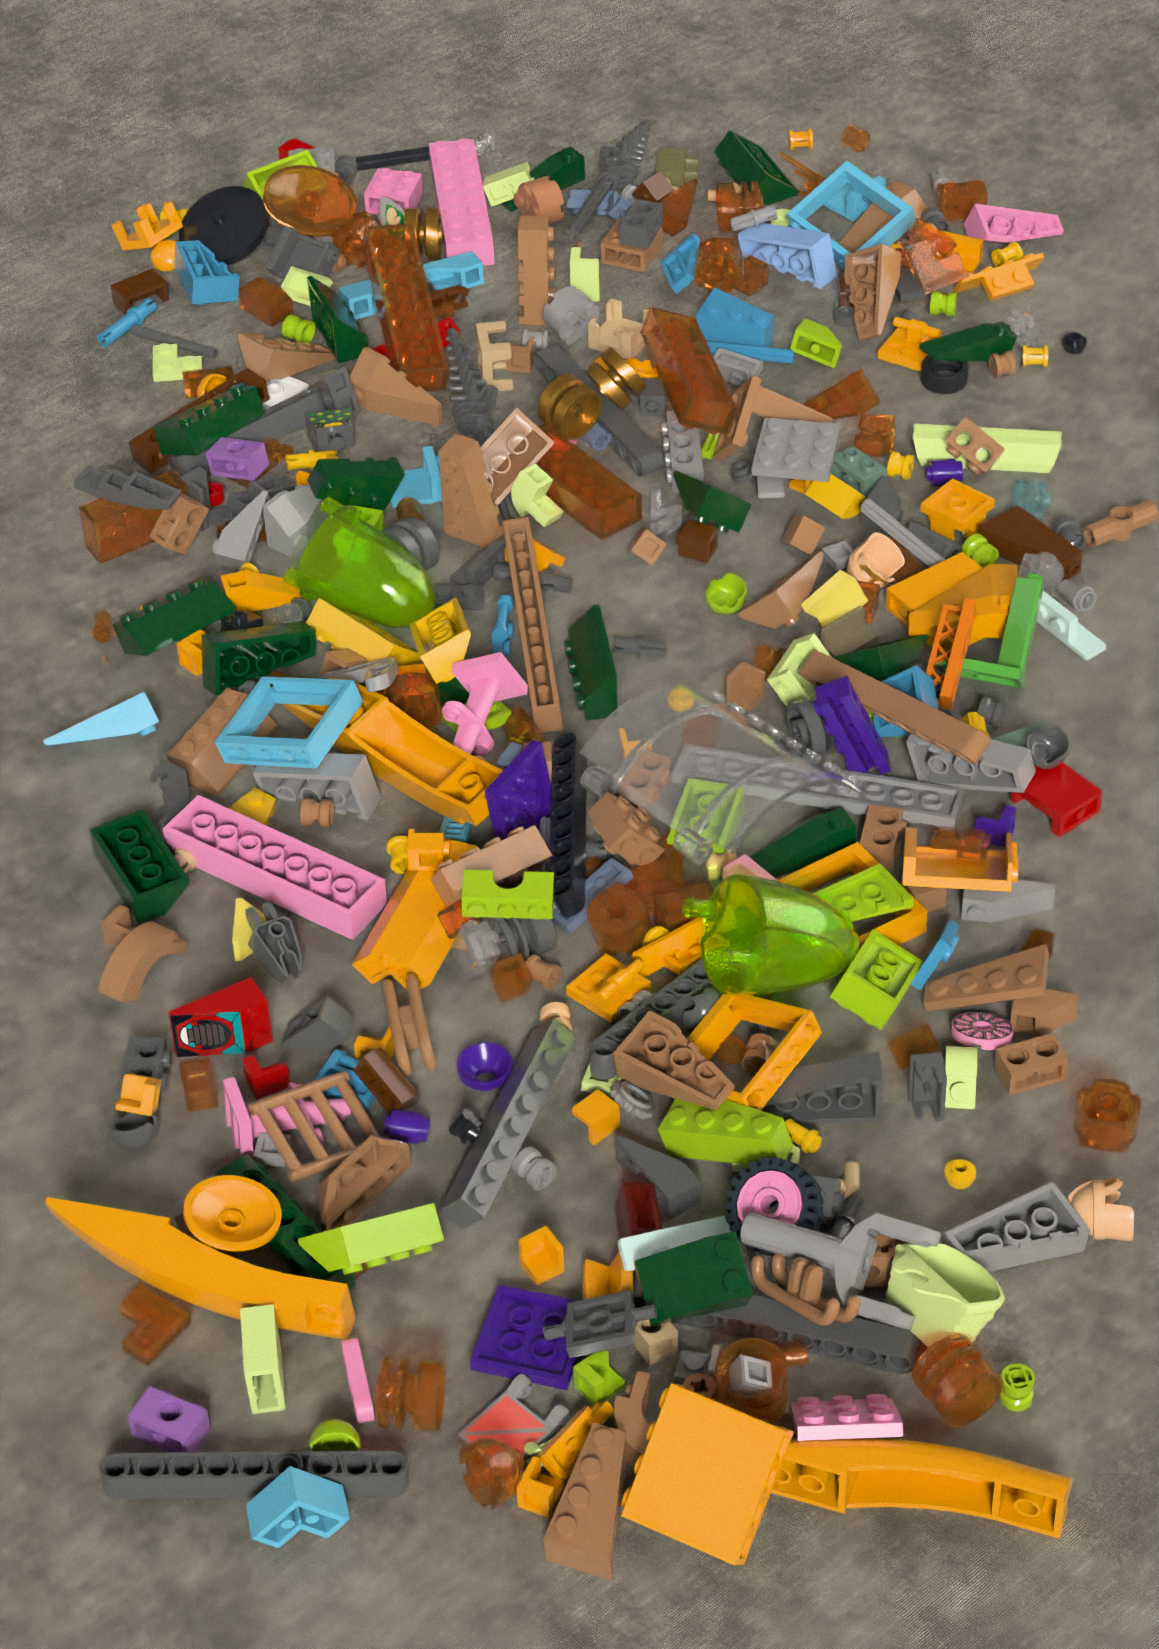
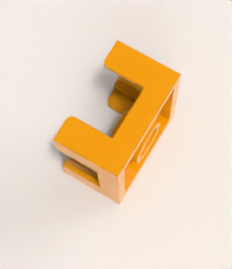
[111,201,183,250]

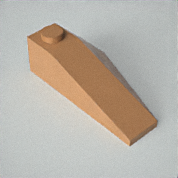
[839,181,928,252]
[844,243,901,341]
[349,347,443,426]

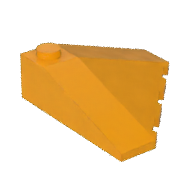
[909,564,1018,638]

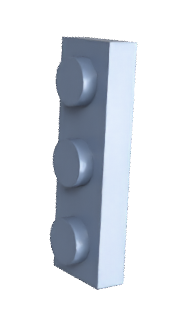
[551,858,634,934]

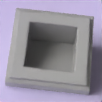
[729,1354,773,1396]

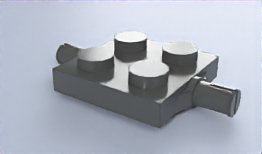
[543,1290,657,1358]

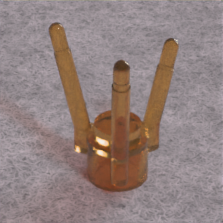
[779,152,827,196]

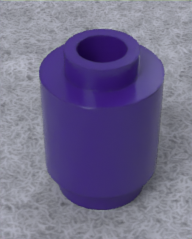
[925,459,963,486]
[383,1109,430,1144]

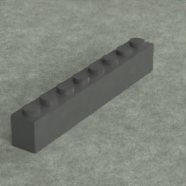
[439,1018,576,1230]

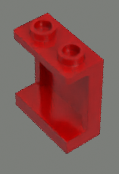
[1011,762,1102,838]

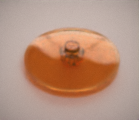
[263,165,357,237]

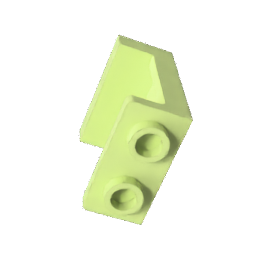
[767,633,831,707]

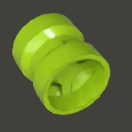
[930,291,957,317]
[282,314,316,343]
[962,534,999,568]
[999,1363,1035,1411]

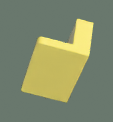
[801,570,868,628]

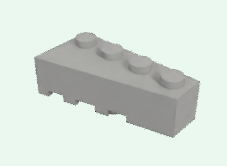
[906,734,1036,793]
[253,753,382,820]
[942,1181,1090,1272]

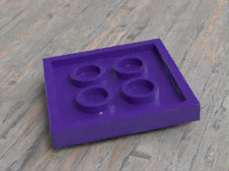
[485,740,551,841]
[470,1285,579,1390]

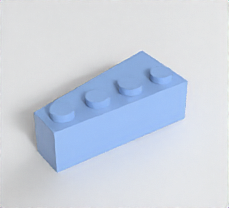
[737,223,837,289]

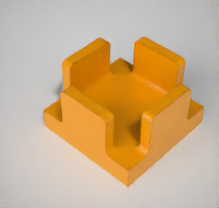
[920,478,995,541]

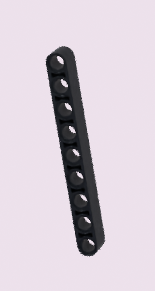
[549,732,587,917]

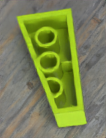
[658,1099,793,1165]

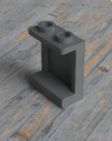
[265,225,341,279]

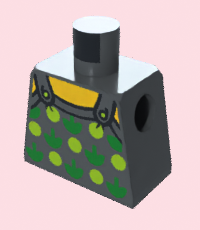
[305,406,355,451]

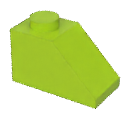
[790,318,843,369]

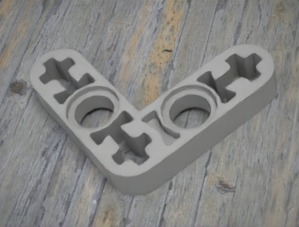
[319,657,399,692]

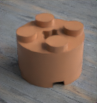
[513,176,564,224]

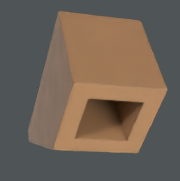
[1010,989,1079,1036]

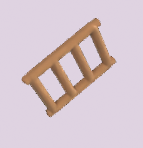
[248,1071,387,1182]

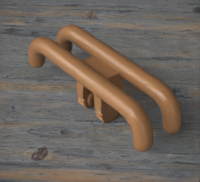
[382,973,436,1077]
[751,1254,861,1326]

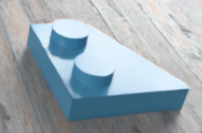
[660,232,700,293]
[911,919,960,990]

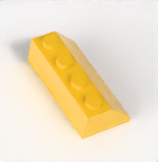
[409,597,471,684]
[306,598,422,666]

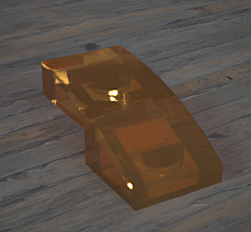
[502,705,546,750]

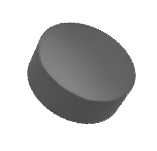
[833,306,855,327]

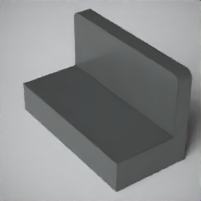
[179,466,211,531]
[900,521,962,560]
[450,540,505,585]

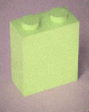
[240,1304,286,1414]

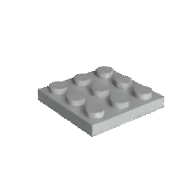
[751,418,841,482]

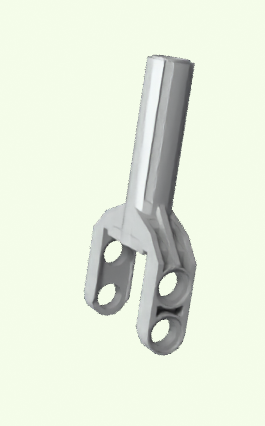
[740,1212,941,1331]

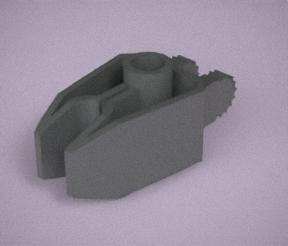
[245,901,302,984]

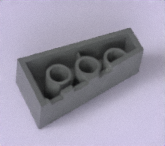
[761,1051,883,1124]

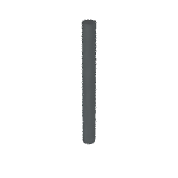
[131,325,218,359]

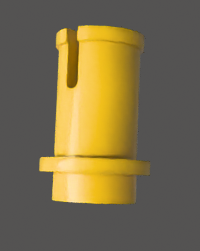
[785,1119,822,1153]

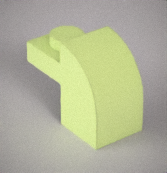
[511,464,564,527]
[945,1046,978,1110]

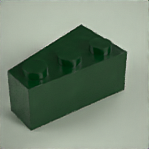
[307,457,405,513]

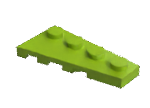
[780,863,914,934]

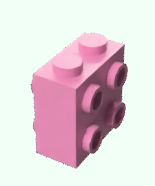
[364,168,423,215]

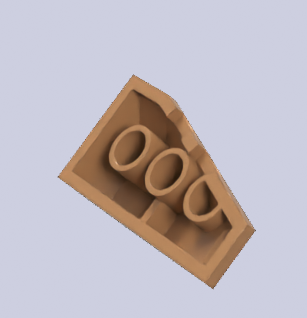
[237,332,335,382]
[738,551,824,629]
[613,1010,735,1110]

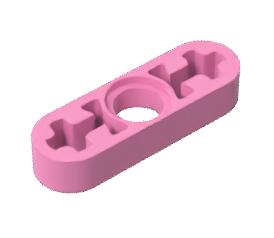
[341,1338,375,1424]

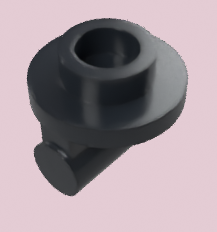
[449,1109,483,1145]

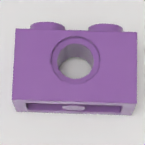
[205,437,269,481]
[128,1386,211,1452]

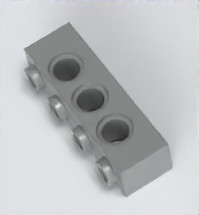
[662,410,704,494]

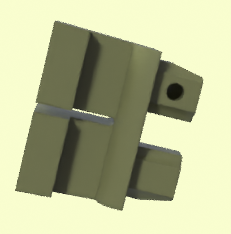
[656,148,699,191]

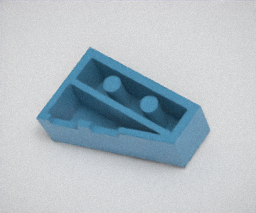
[174,240,240,305]
[696,287,774,347]

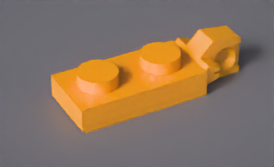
[537,1400,614,1482]

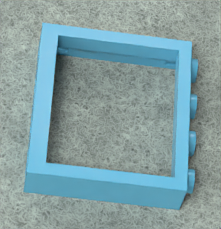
[787,161,916,271]
[214,677,363,769]

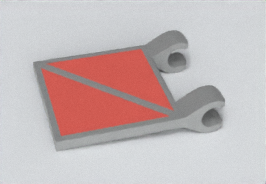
[458,1374,570,1477]

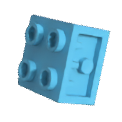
[823,176,886,221]

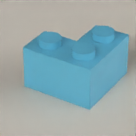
[246,1466,350,1548]

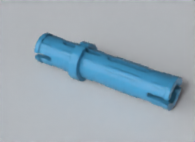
[96,298,157,348]

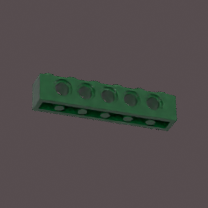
[215,1154,356,1290]

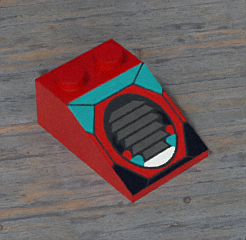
[168,977,273,1057]

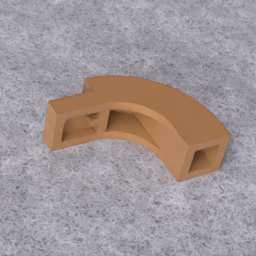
[97,921,188,1002]
[614,1371,651,1468]

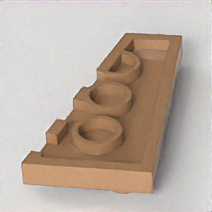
[923,944,1049,1011]

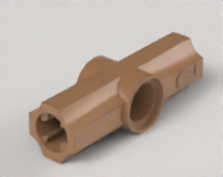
[1082,499,1159,548]

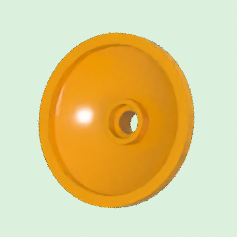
[183,1175,282,1252]

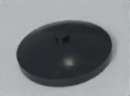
[179,186,269,265]

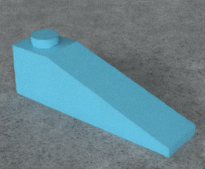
[43,692,160,746]

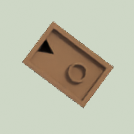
[713,375,832,461]

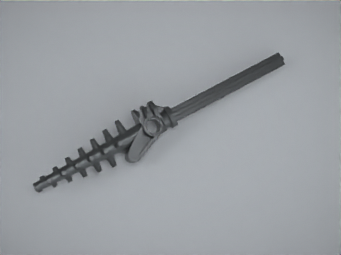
[565,119,651,239]
[446,328,519,520]

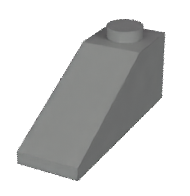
[212,490,270,570]
[961,880,1056,923]

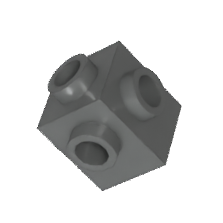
[812,1175,844,1224]

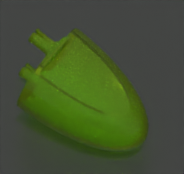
[283,496,436,628]
[682,874,860,995]

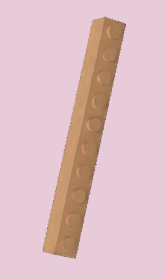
[503,517,563,734]

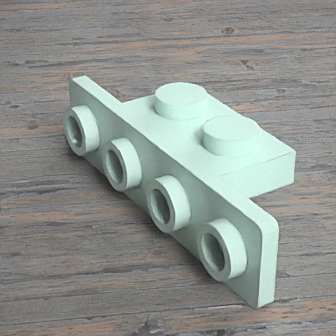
[1037,591,1106,660]
[617,1215,731,1272]

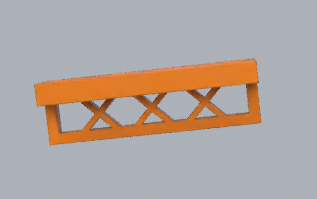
[926,598,977,710]

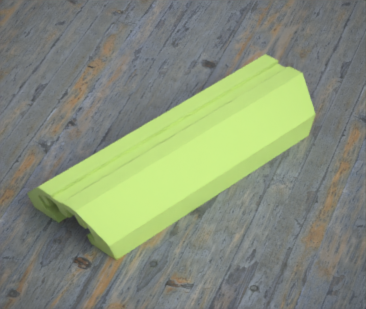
[913,424,1062,473]

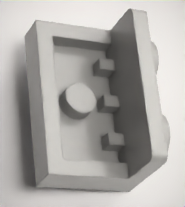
[704,348,764,386]

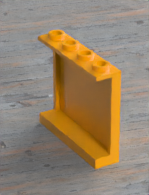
[886,552,983,653]
[902,827,1018,892]
[621,1383,794,1565]

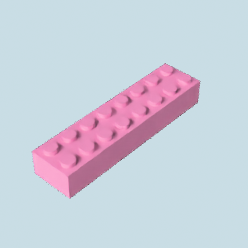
[429,138,494,265]
[162,795,387,940]

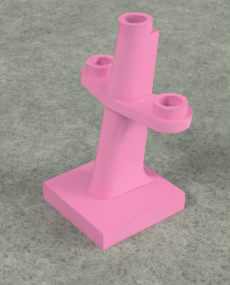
[442,652,528,756]
[222,1077,351,1159]

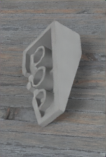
[263,484,333,558]

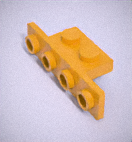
[954,253,1045,301]
[632,902,736,977]

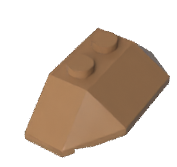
[318,1135,411,1232]

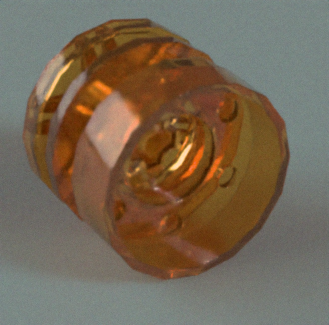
[716,180,763,233]
[895,218,957,280]
[911,1334,1004,1427]
[715,1337,789,1424]
[375,1356,446,1433]

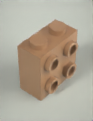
[601,218,663,273]
[588,792,666,869]

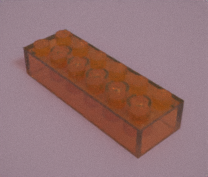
[536,423,642,541]

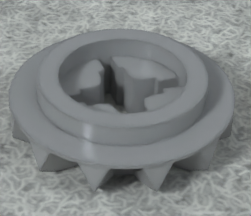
[610,1081,656,1119]

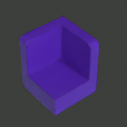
[974,805,1017,847]

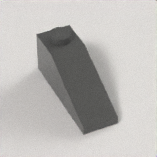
[615,1136,703,1220]

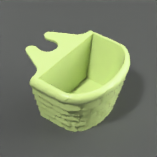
[884,1243,1005,1356]

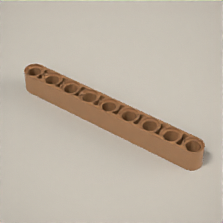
[798,649,992,765]

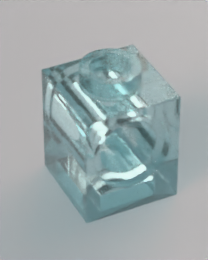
[1013,480,1051,518]

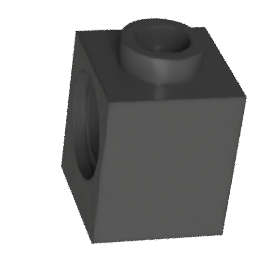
[640,378,667,416]

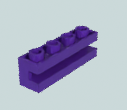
[813,676,891,775]

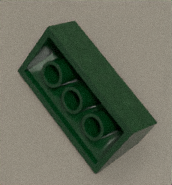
[714,130,800,206]
[307,276,368,363]
[112,578,237,656]
[564,604,618,721]
[89,809,190,925]

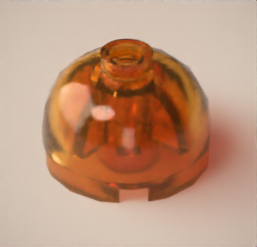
[459,1437,524,1510]

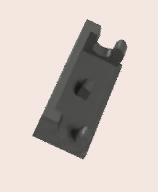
[150,759,191,826]
[908,1053,947,1121]

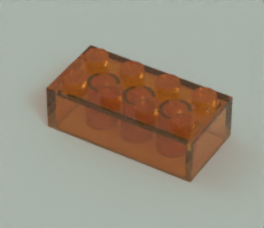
[79,470,188,564]

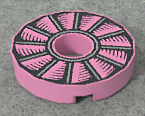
[951,1012,1013,1050]

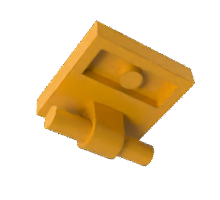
[878,316,942,372]
[566,954,651,1024]

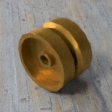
[404,207,443,260]
[585,346,648,410]
[537,374,603,440]

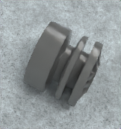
[481,917,556,969]

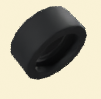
[921,356,968,394]

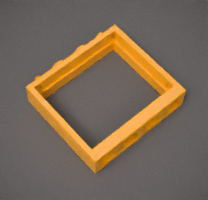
[778,842,928,975]
[668,990,822,1111]

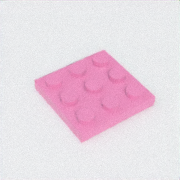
[790,1394,903,1441]

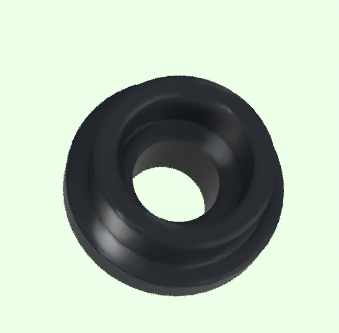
[1062,332,1087,354]

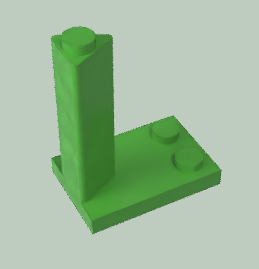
[937,573,1044,689]

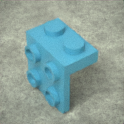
[390,446,442,508]

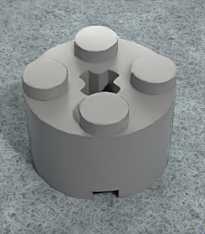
[543,286,599,345]

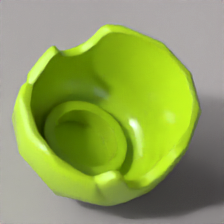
[705,573,747,615]
[309,1419,361,1451]

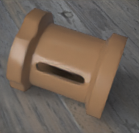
[522,954,562,991]

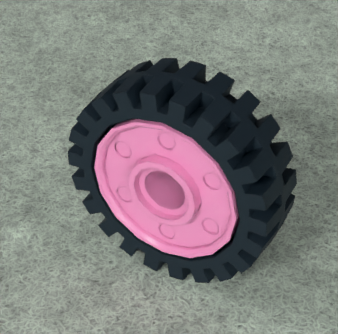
[724,1157,824,1256]

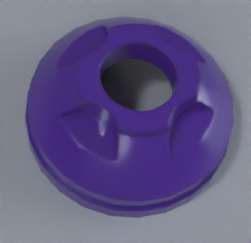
[456,1042,513,1091]

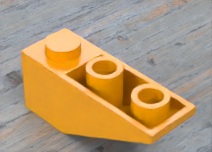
[220,570,307,616]

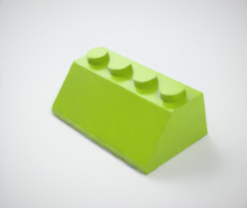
[298,1203,444,1275]

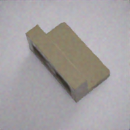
[821,606,879,659]

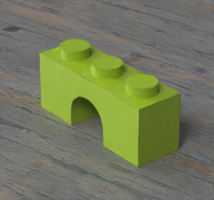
[461,870,554,919]

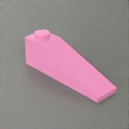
[963,204,1064,244]

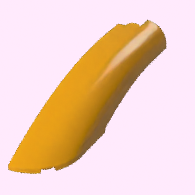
[283,678,503,826]
[45,1197,356,1340]
[771,1438,1073,1538]

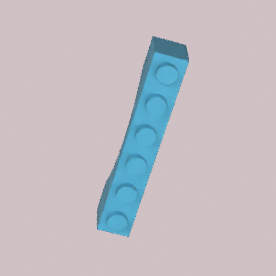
[339,251,485,320]

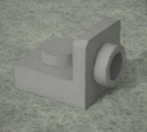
[675,1344,726,1385]

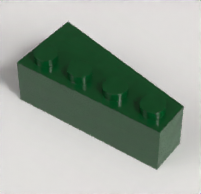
[153,383,265,456]
[202,621,316,696]

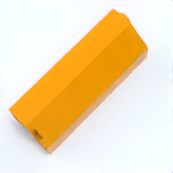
[351,838,481,990]

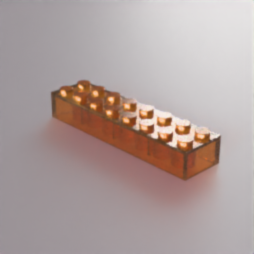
[362,224,449,391]
[640,307,737,434]

